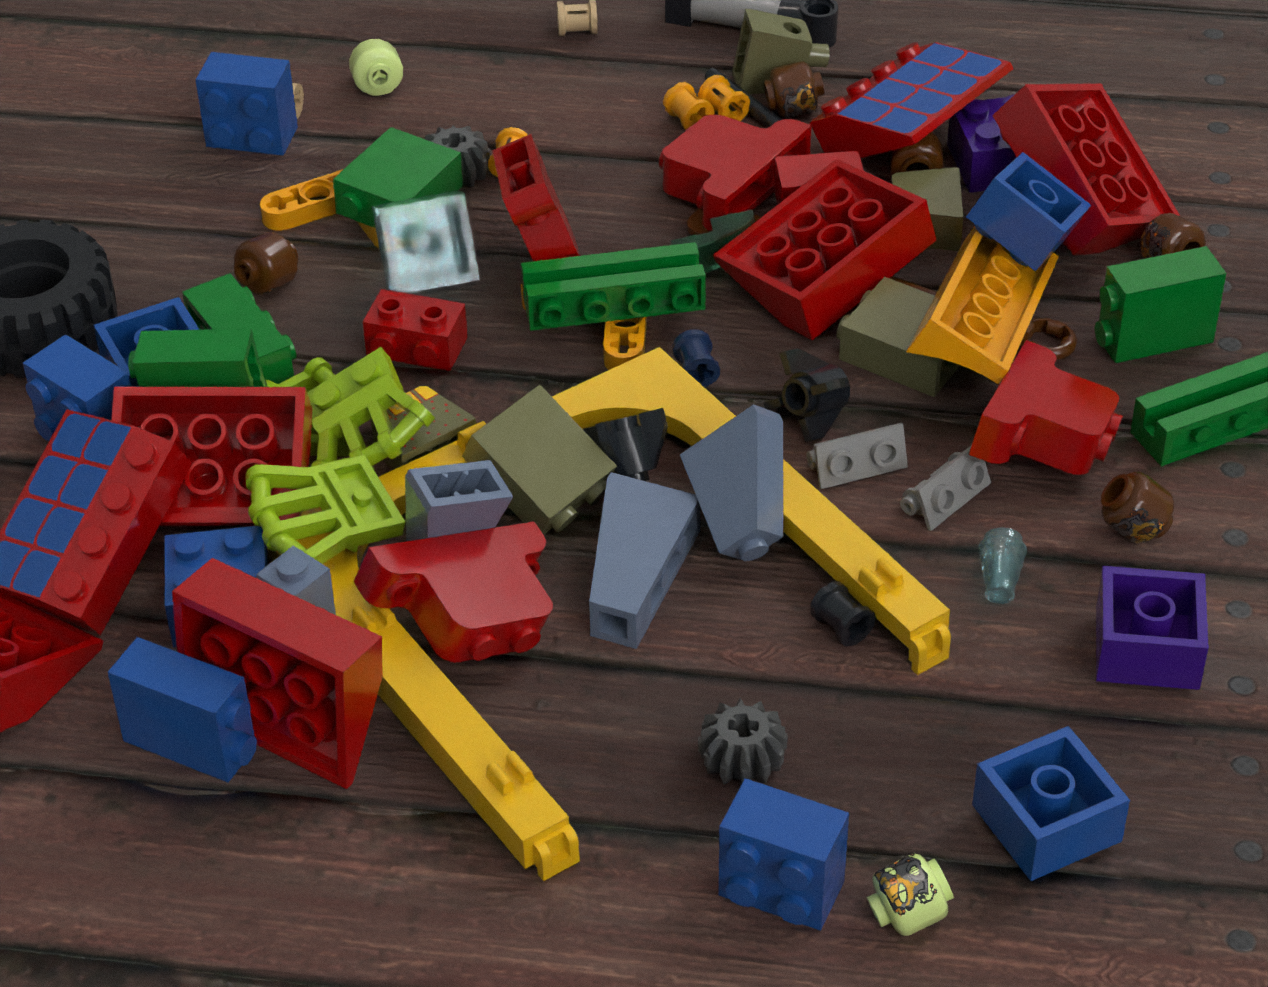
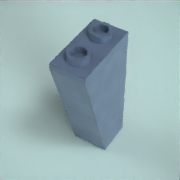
[589,472,700,649]

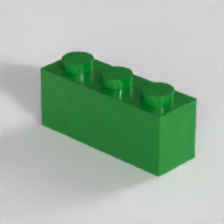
[182,273,296,384]

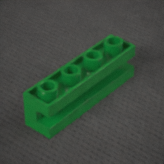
[521,242,706,331]
[1130,352,1268,466]

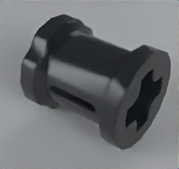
[810,581,876,646]

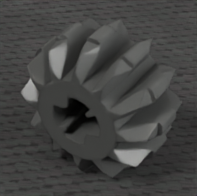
[425,124,490,187]
[698,698,788,785]

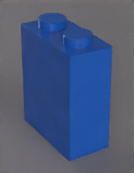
[107,637,257,783]

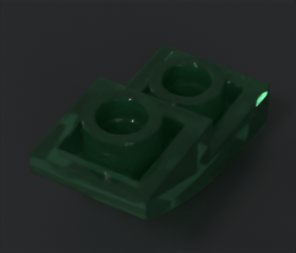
[671,210,755,273]

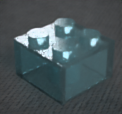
[372,191,480,293]

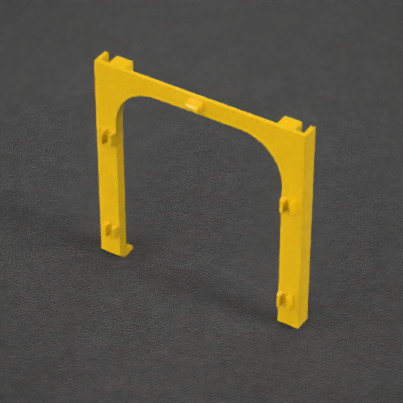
[267,347,951,881]

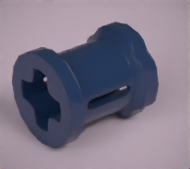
[672,329,720,388]

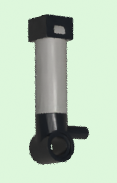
[665,0,838,48]

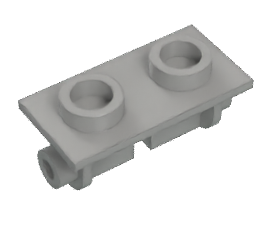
[806,423,908,489]
[900,445,991,531]

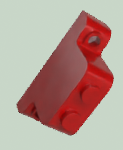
[659,115,812,235]
[492,134,580,261]
[969,340,1123,475]
[354,521,553,662]

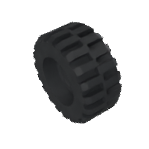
[0,219,118,378]

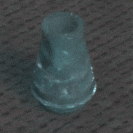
[978,528,1027,604]

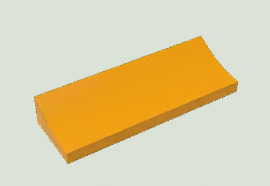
[906,226,1059,384]

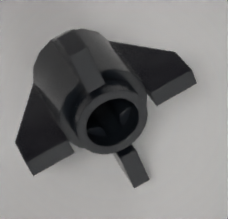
[763,348,850,442]
[583,408,668,481]

